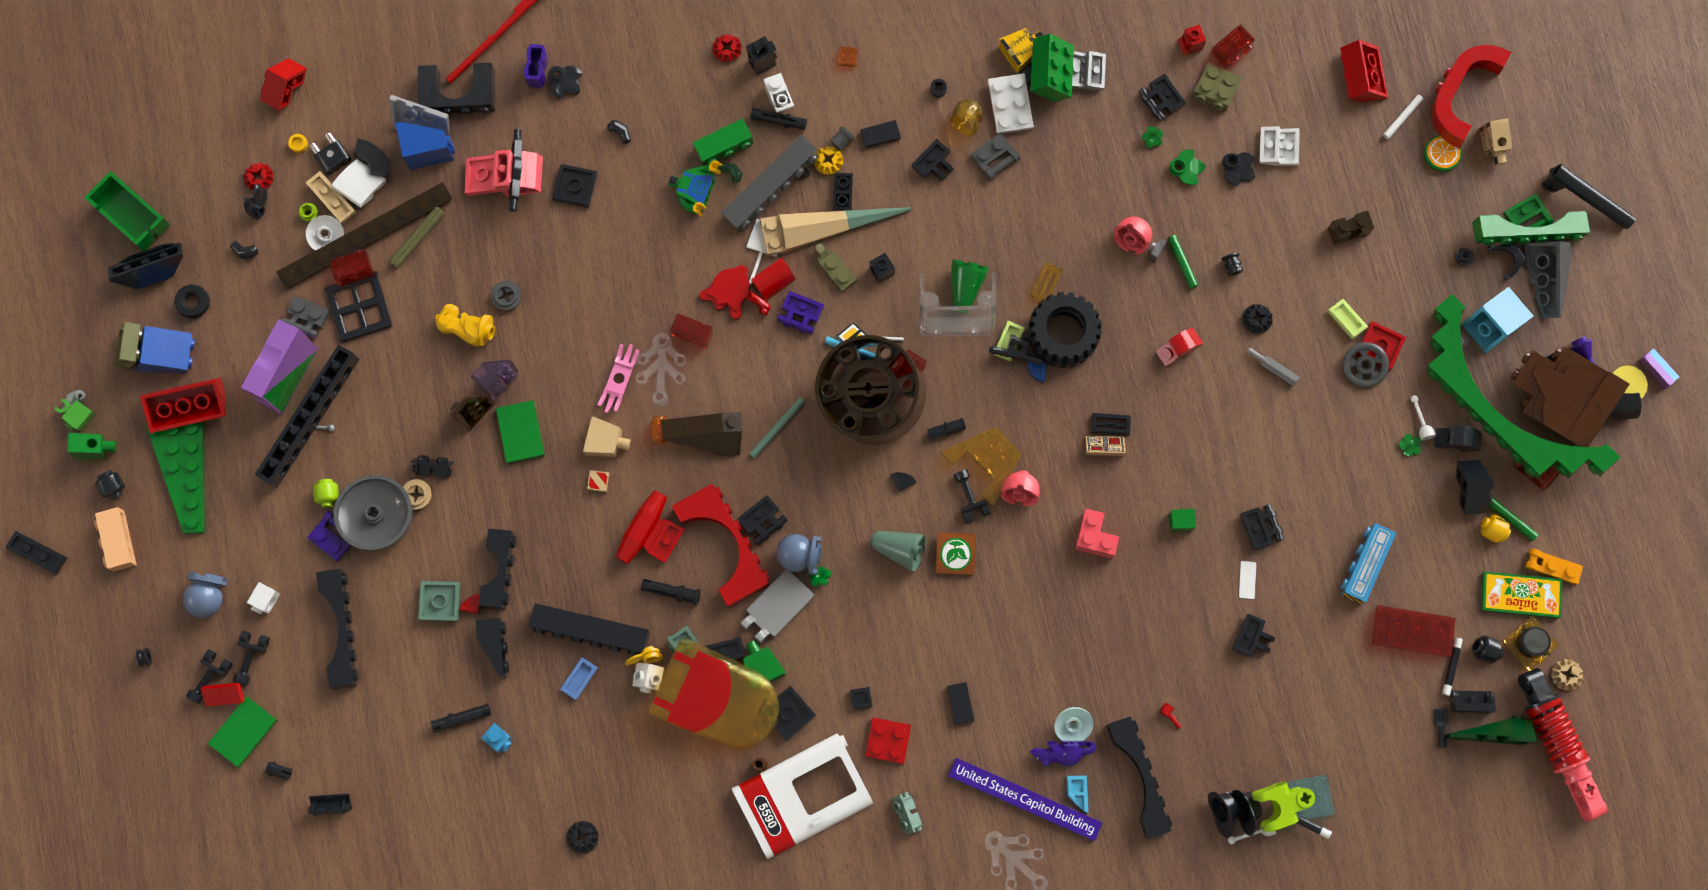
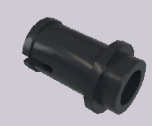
[265,761,293,781]

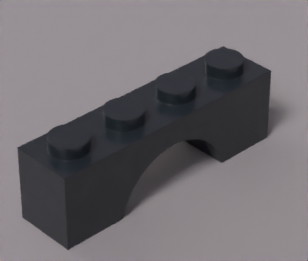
[478,529,517,610]

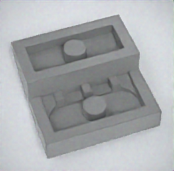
[1072,51,1106,90]

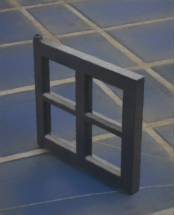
[324,271,393,342]

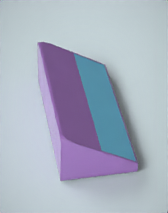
[1639,348,1679,389]

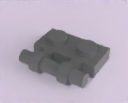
[282,296,330,339]

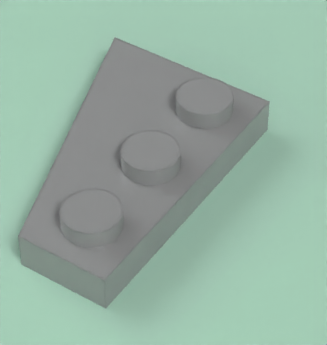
[389,95,450,134]

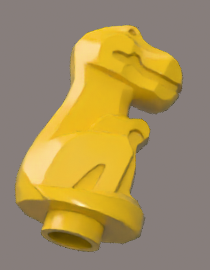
[436,304,495,347]

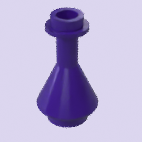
[1570,336,1595,364]

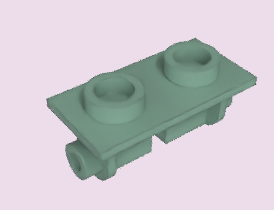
[892,792,922,836]

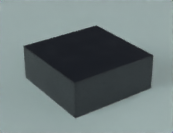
[850,687,873,710]

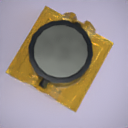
[1502,616,1559,671]

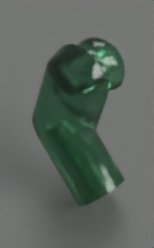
[719,162,743,182]

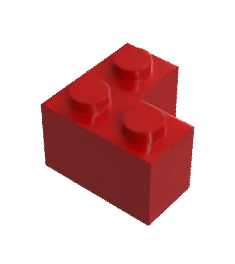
[260,58,307,111]

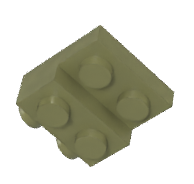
[1192,63,1242,111]

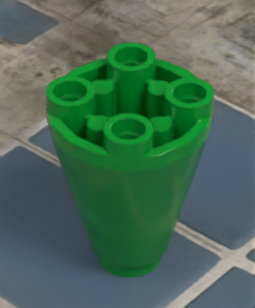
[951,259,989,313]

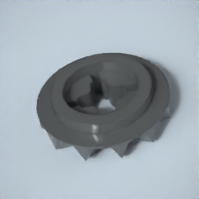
[491,281,522,311]

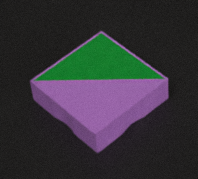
[241,319,318,415]

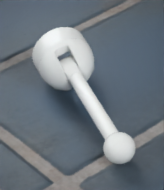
[1410,395,1436,441]
[1228,825,1276,844]

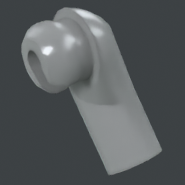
[61,390,86,409]

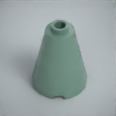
[870,531,927,572]

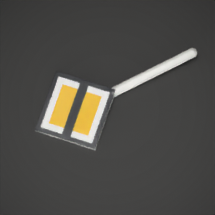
[836,322,904,342]

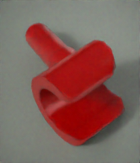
[1160,703,1182,729]

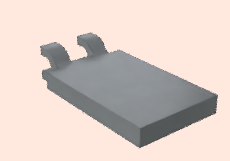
[741,570,815,644]

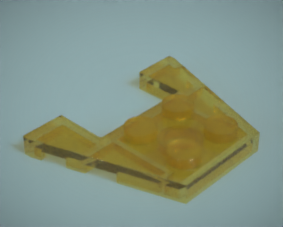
[941,427,1022,507]

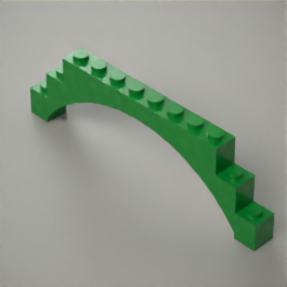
[1427,294,1621,479]

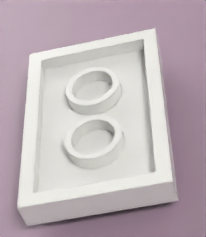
[988,73,1034,134]

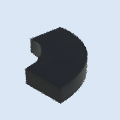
[354,138,390,178]

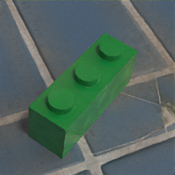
[693,118,753,166]

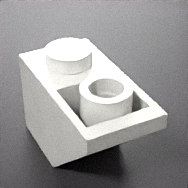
[764,73,794,113]

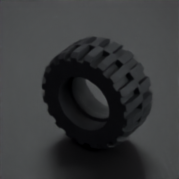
[1028,292,1102,368]

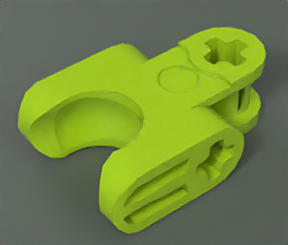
[1252,782,1315,832]

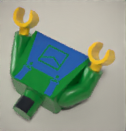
[668,160,722,217]

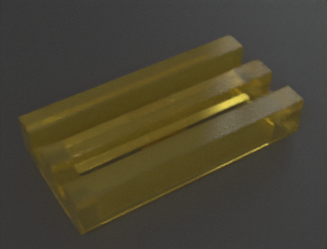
[1031,262,1063,301]

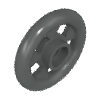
[1342,342,1389,388]

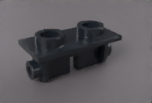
[411,455,454,478]
[308,793,353,816]

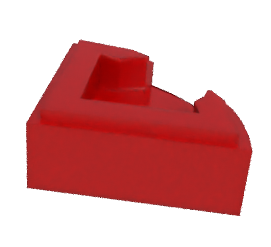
[459,594,481,614]

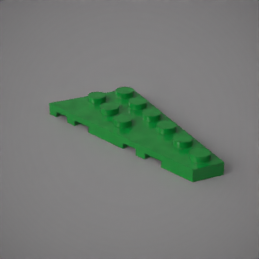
[145,421,205,534]

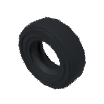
[174,284,210,318]

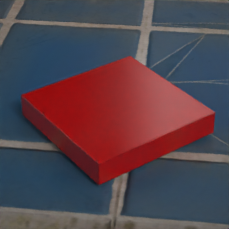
[1355,321,1406,372]

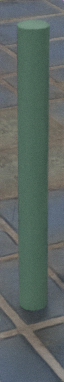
[749,397,805,459]

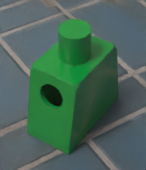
[68,433,117,460]
[743,640,786,691]

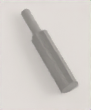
[1247,348,1299,386]

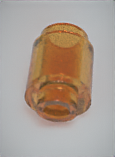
[650,416,667,445]

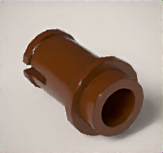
[752,758,768,773]

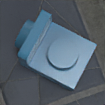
[481,723,513,754]

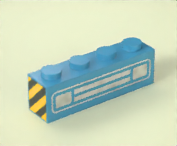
[1340,523,1396,605]

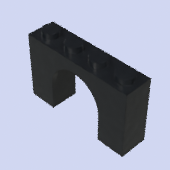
[418,62,495,115]

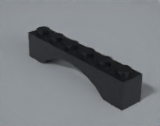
[316,569,359,690]
[1106,716,1172,839]

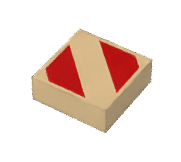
[587,470,610,492]

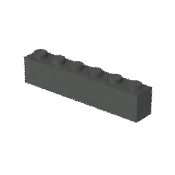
[721,135,819,232]

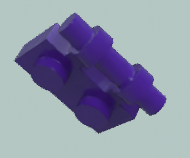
[777,291,824,335]

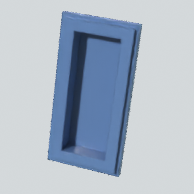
[560,657,598,700]

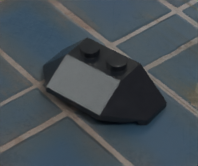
[108,243,183,289]

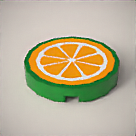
[1424,135,1462,172]

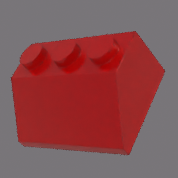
[1340,40,1389,103]

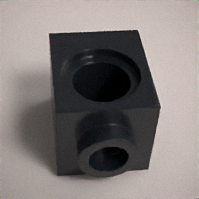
[869,253,895,284]

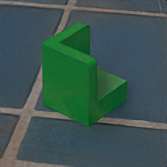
[1169,509,1196,532]

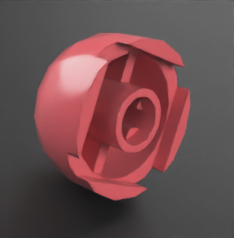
[1114,216,1152,254]
[1001,470,1040,506]

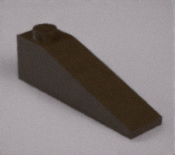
[449,397,495,432]
[661,412,742,456]

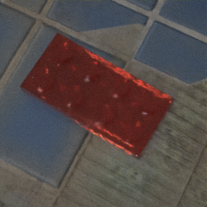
[1372,605,1456,657]

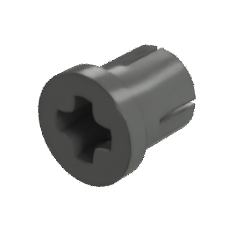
[830,126,855,151]

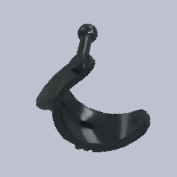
[1487,242,1526,280]

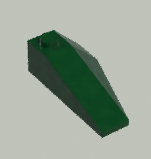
[1446,715,1536,745]

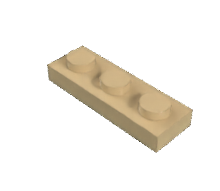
[306,171,356,225]

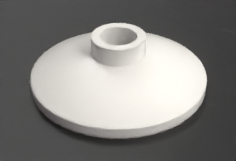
[306,215,344,250]

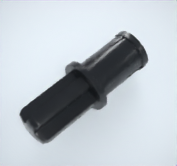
[927,418,966,440]

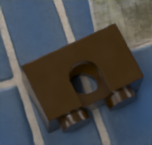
[1328,211,1374,245]

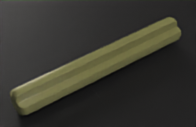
[389,207,444,268]

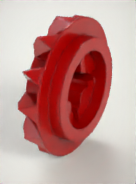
[712,34,742,62]
[243,162,274,191]

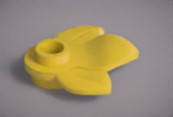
[625,646,663,666]

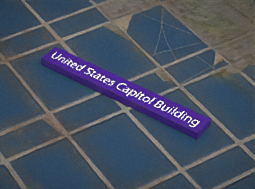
[948,758,1102,841]

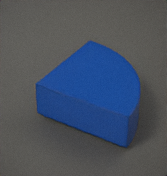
[1027,362,1047,383]

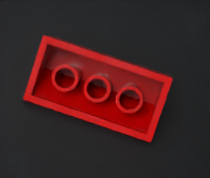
[140,377,226,433]

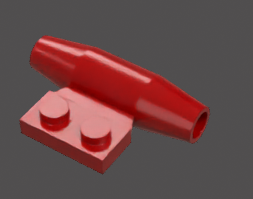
[615,490,685,564]

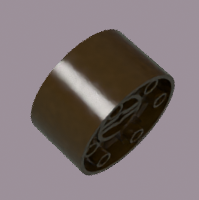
[815,335,926,445]

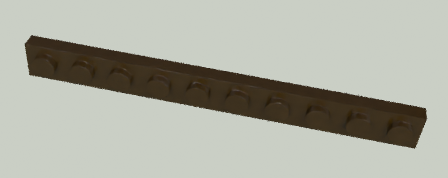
[276,182,452,288]

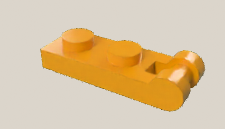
[1525,548,1583,585]

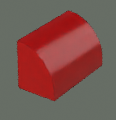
[751,257,795,301]

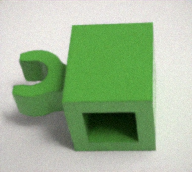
[54,399,96,432]

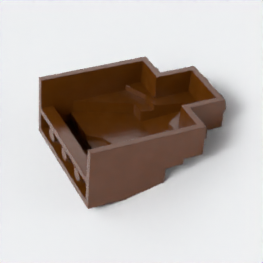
[1510,346,1630,447]

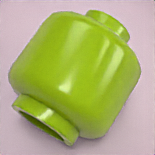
[313,479,339,508]

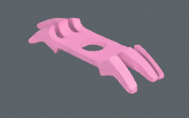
[597,344,640,413]

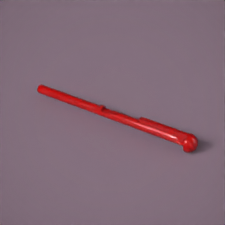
[445,0,538,84]

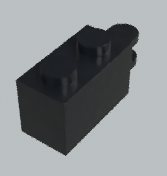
[746,36,777,76]

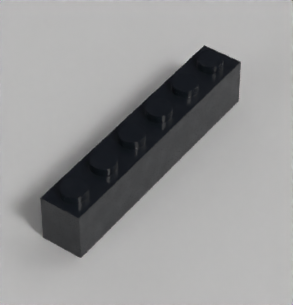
[529,603,650,656]

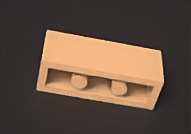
[94,507,136,572]

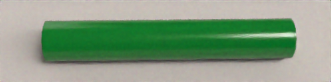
[1167,235,1198,289]
[1489,497,1539,541]

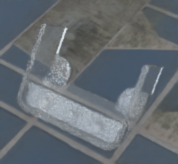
[919,272,996,337]

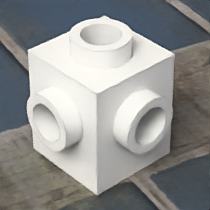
[632,663,664,693]

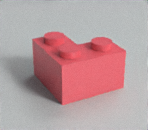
[1075,509,1119,559]

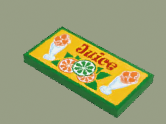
[1481,571,1562,619]

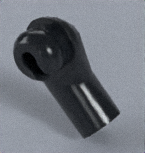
[607,120,631,144]
[230,241,258,259]

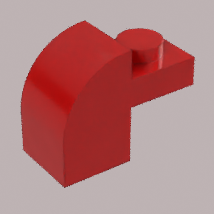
[1156,328,1203,367]

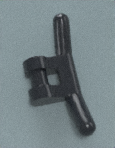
[989,334,1044,365]

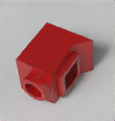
[1177,24,1206,56]

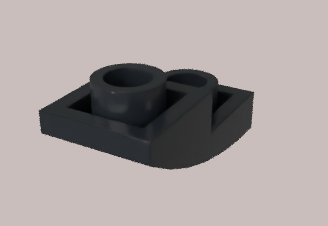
[833,173,853,210]

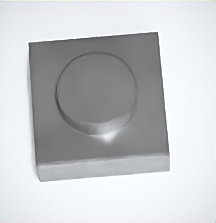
[1148,238,1167,262]

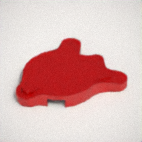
[699,265,750,320]

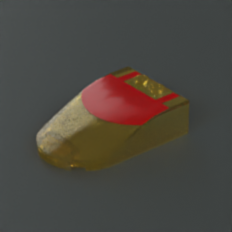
[647,638,780,747]

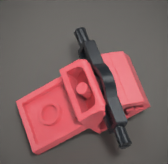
[464,129,543,212]

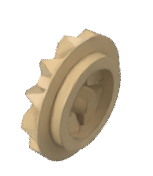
[403,479,432,510]
[1551,659,1584,691]

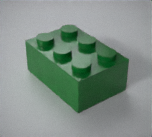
[1030,34,1074,102]

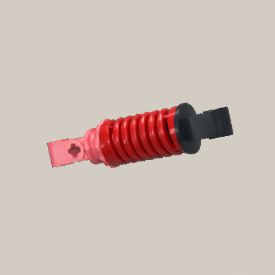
[1518,668,1607,822]

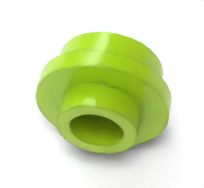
[299,203,318,222]

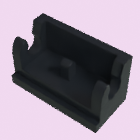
[1450,690,1496,713]

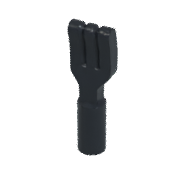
[1434,708,1448,748]

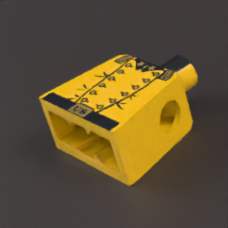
[998,28,1043,74]

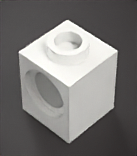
[247,582,280,614]

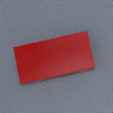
[201,683,245,707]

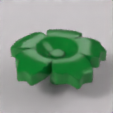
[1141,126,1163,149]
[1398,434,1422,457]
[809,566,832,587]

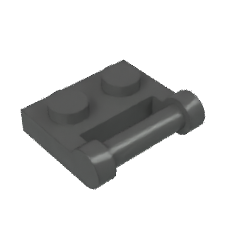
[970,133,1020,180]

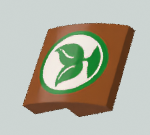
[935,532,976,575]

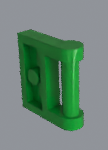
[1502,194,1553,227]

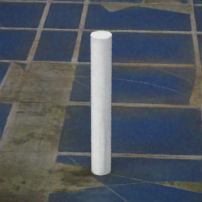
[1383,95,1423,139]

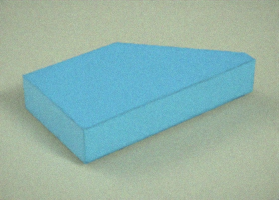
[1066,776,1088,813]

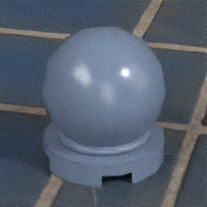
[776,534,822,575]
[183,571,228,618]

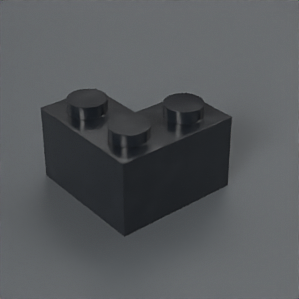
[1455,460,1494,515]

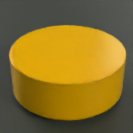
[288,134,308,153]

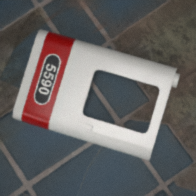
[732,733,873,859]

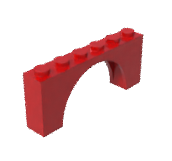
[672,484,770,609]

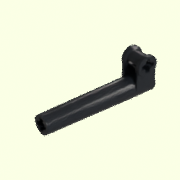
[1542,164,1636,229]

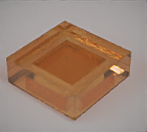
[838,46,858,67]

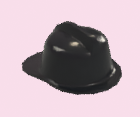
[1232,790,1262,836]
[1208,791,1239,838]

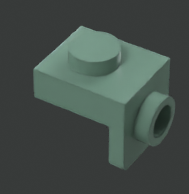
[667,626,698,653]

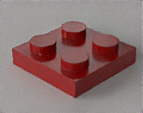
[865,717,911,764]

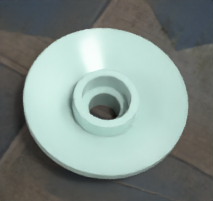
[1054,707,1094,741]

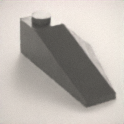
[1525,241,1571,318]

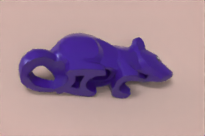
[1030,741,1096,766]

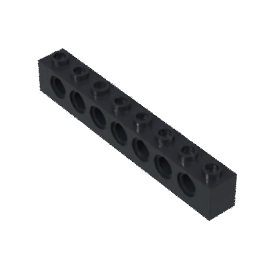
[254,345,360,488]

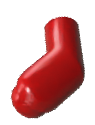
[746,291,771,316]

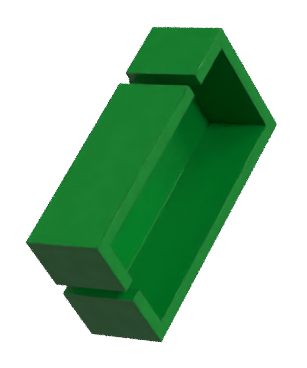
[84,171,170,252]

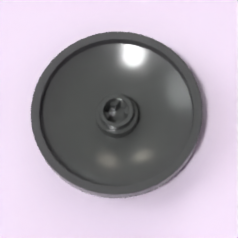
[334,475,413,552]

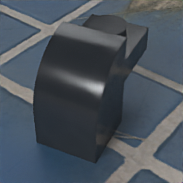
[1435,426,1482,452]

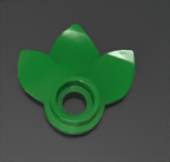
[1169,149,1206,185]

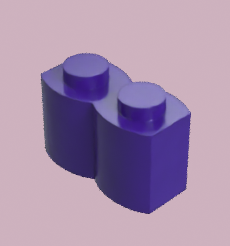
[524,44,548,88]

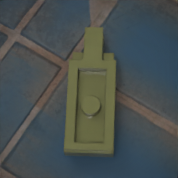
[814,243,857,292]

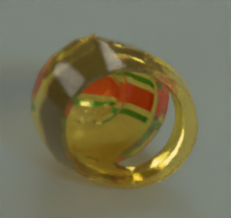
[951,99,983,136]

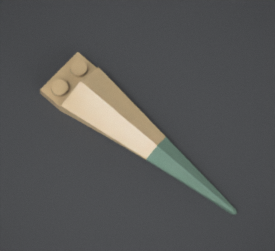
[760,207,911,256]

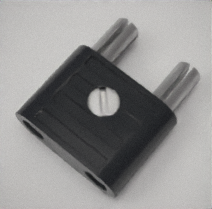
[310,133,351,175]

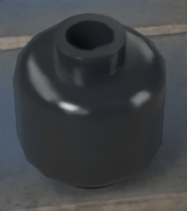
[95,470,125,500]
[1472,635,1504,664]

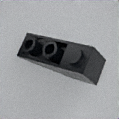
[476,618,509,679]

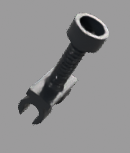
[953,469,991,523]
[233,630,270,685]
[186,649,233,704]

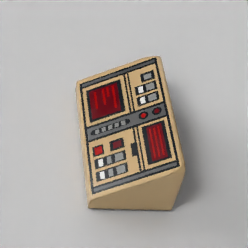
[1085,436,1125,456]

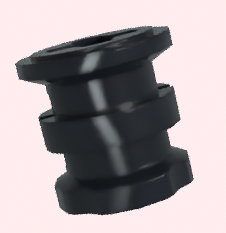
[1221,252,1244,276]

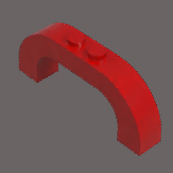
[1431,45,1511,149]

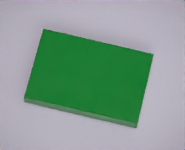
[496,400,545,464]
[208,696,278,768]

